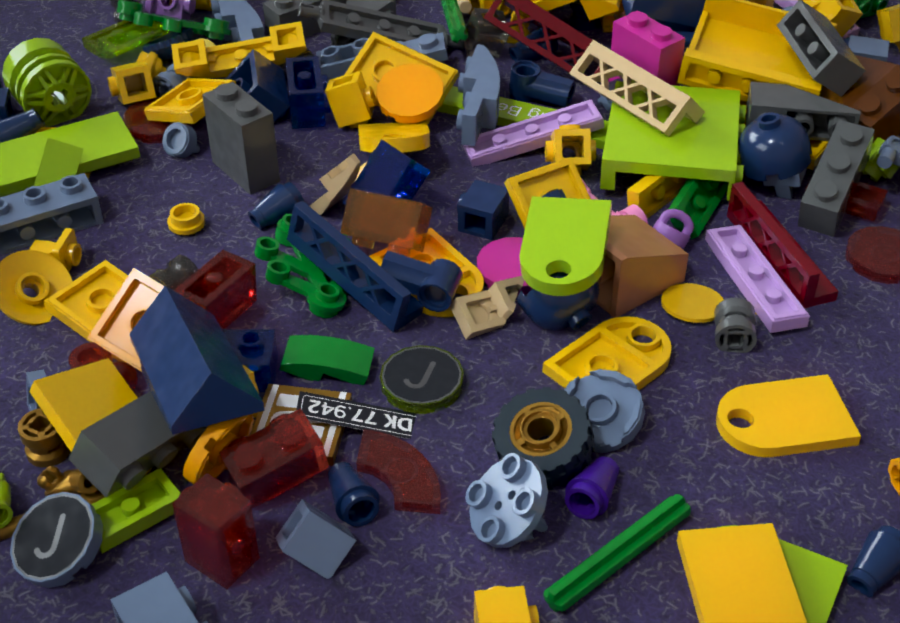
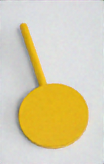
[661,283,757,323]

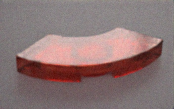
[356,429,441,514]

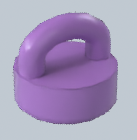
[653,209,694,248]

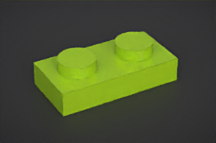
[91,468,186,553]

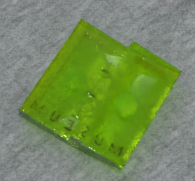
[82,20,169,59]

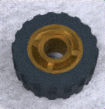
[492,387,595,490]

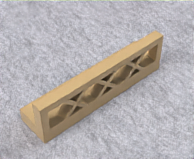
[569,40,705,137]

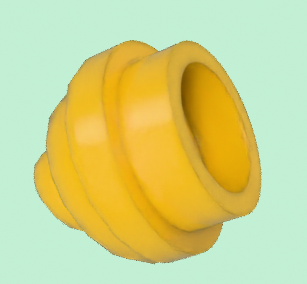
[136,51,167,79]

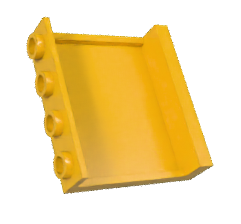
[677,0,837,101]

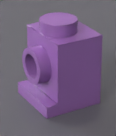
[144,0,196,20]

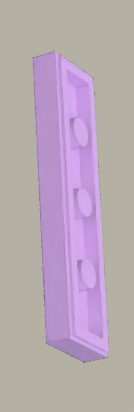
[463,99,604,167]
[705,225,810,333]

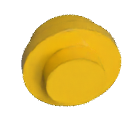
[167,203,205,235]

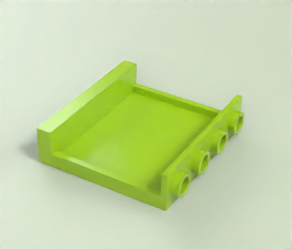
[600,81,746,201]

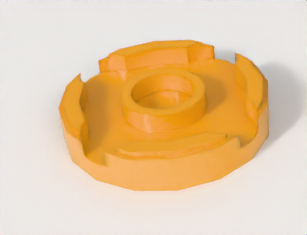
[376,64,444,124]
[182,414,254,488]

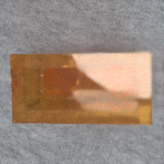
[340,188,433,257]

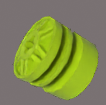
[2,38,92,127]

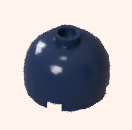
[738,112,812,181]
[517,272,600,331]

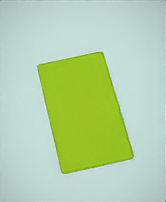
[34,138,83,186]

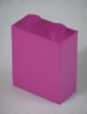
[608,10,685,86]

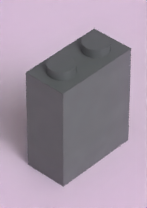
[202,82,280,195]

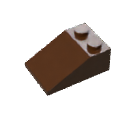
[819,55,900,143]

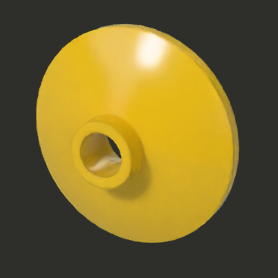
[0,250,72,325]

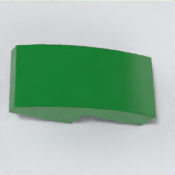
[279,335,375,385]

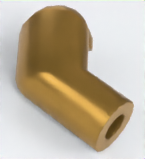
[37,466,98,496]

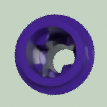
[565,456,620,519]

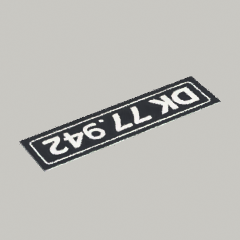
[295,391,417,439]

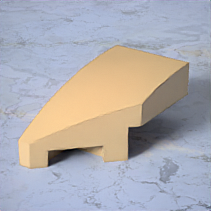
[310,153,361,215]
[450,276,524,340]

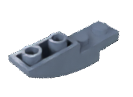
[210,0,265,43]
[316,32,448,79]
[456,44,500,146]

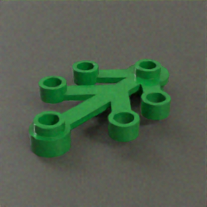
[117,0,232,40]
[254,214,351,318]

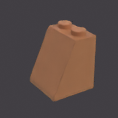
[596,215,689,318]

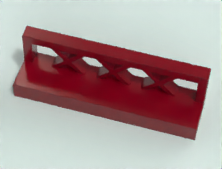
[484,0,600,76]
[727,182,839,309]

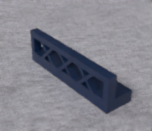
[287,201,424,332]

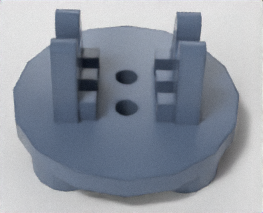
[465,453,548,548]

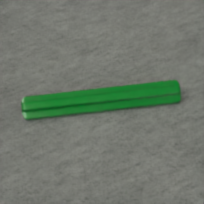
[441,0,468,43]
[543,494,691,612]

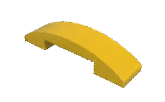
[171,21,307,78]

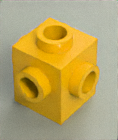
[545,124,596,176]

